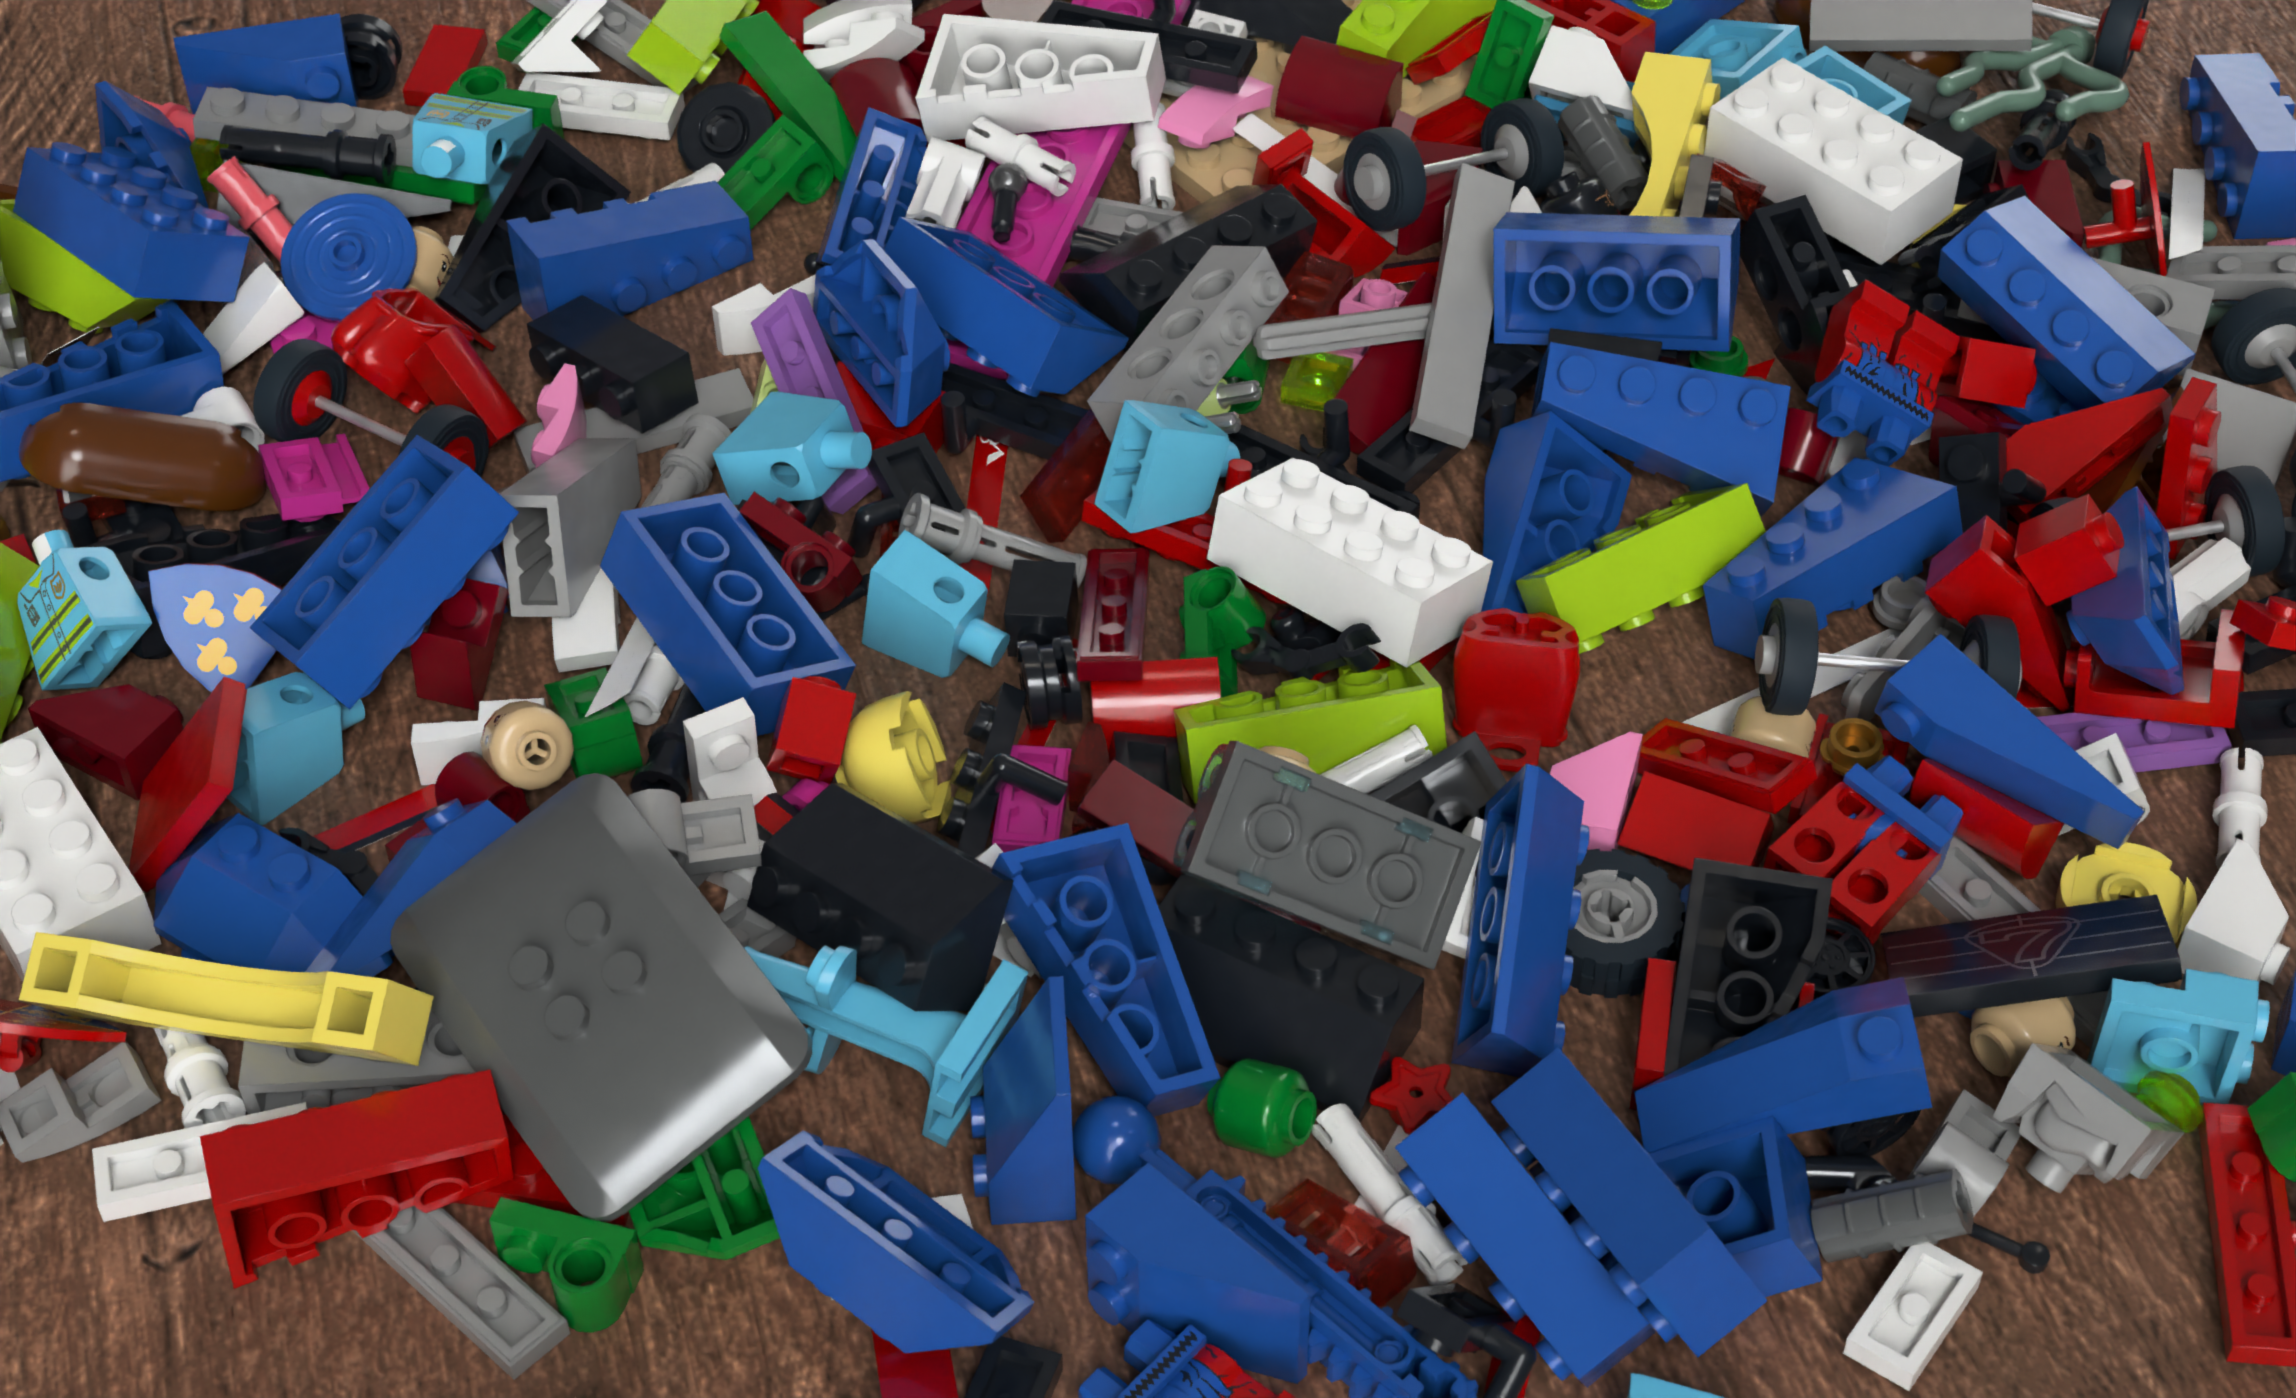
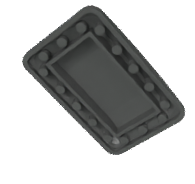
[390,773,812,1222]

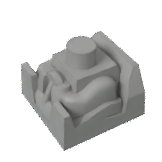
[1993,1043,2185,1193]

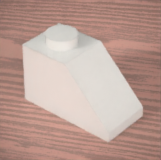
[1528,25,1634,121]
[2178,839,2291,985]

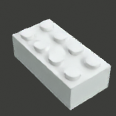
[1704,58,1963,265]
[1207,458,1493,668]
[0,727,162,982]

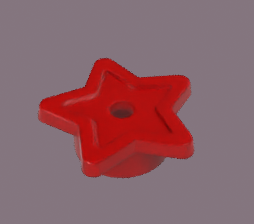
[1369,1057,1454,1134]

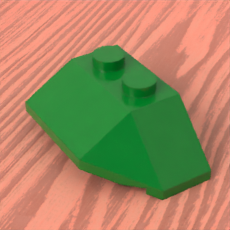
[629,1116,780,1260]

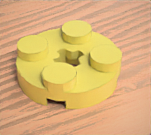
[2055,842,2197,948]

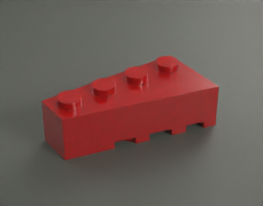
[200,1069,514,1289]

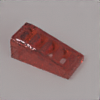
[1264,251,1354,368]
[1265,1178,1417,1308]

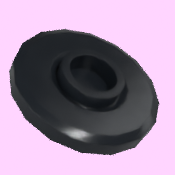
[676,82,776,174]

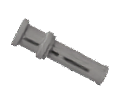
[640,413,732,508]
[898,492,1087,588]

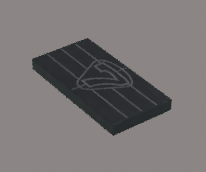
[1881,894,2182,1017]

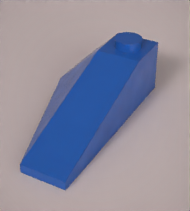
[95,81,209,209]
[1481,411,1632,614]
[1874,634,2144,849]
[1634,977,1932,1153]

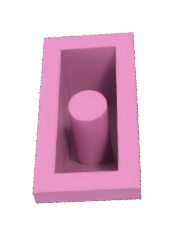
[1550,732,1643,853]

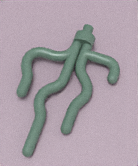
[1936,25,2129,132]

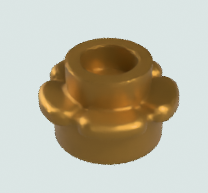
[1820,718,1885,776]

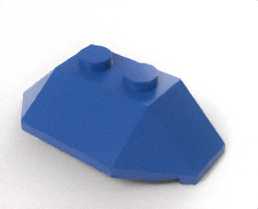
[816,107,928,266]
[813,239,950,427]
[2066,486,2184,695]
[153,813,395,977]
[758,1130,1034,1353]

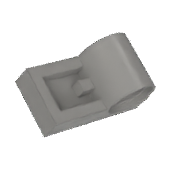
[627,789,761,876]
[1907,1089,2021,1218]

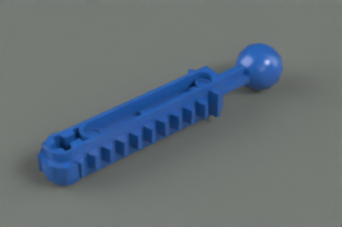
[1073,1096,1478,1398]

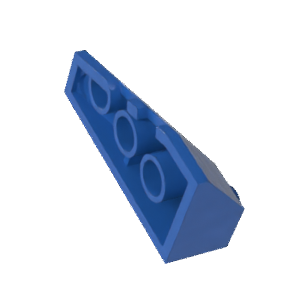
[305,798,517,977]

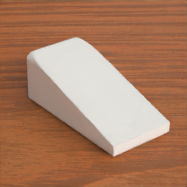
[203,262,305,375]

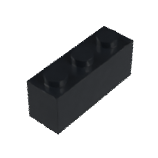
[527,295,699,433]

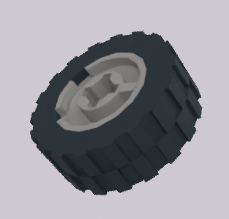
[1565,849,1685,998]

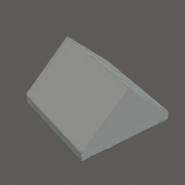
[2157,368,2296,487]

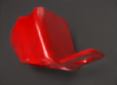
[330,288,496,414]
[1452,608,1580,772]

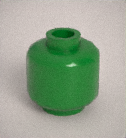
[1207,1058,1317,1158]

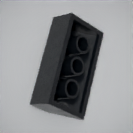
[1059,184,1318,353]
[747,783,1014,1011]
[1158,874,1425,1123]

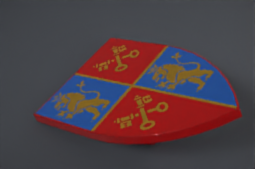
[0,999,127,1072]

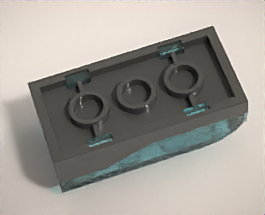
[1173,741,1481,970]

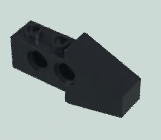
[1740,195,1858,410]

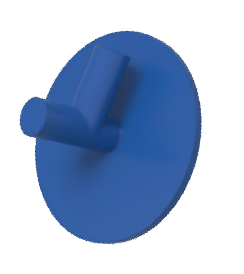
[281,193,418,321]

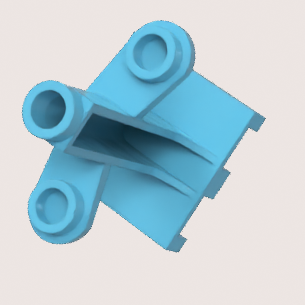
[744,946,1028,1147]

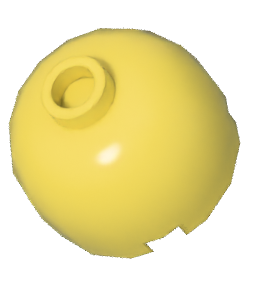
[835,691,951,824]

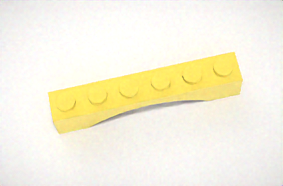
[1629,52,1721,217]
[19,932,434,1066]

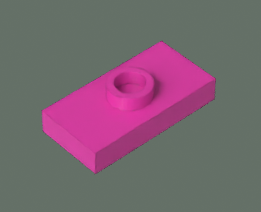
[992,745,1072,852]

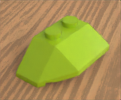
[0,199,171,333]

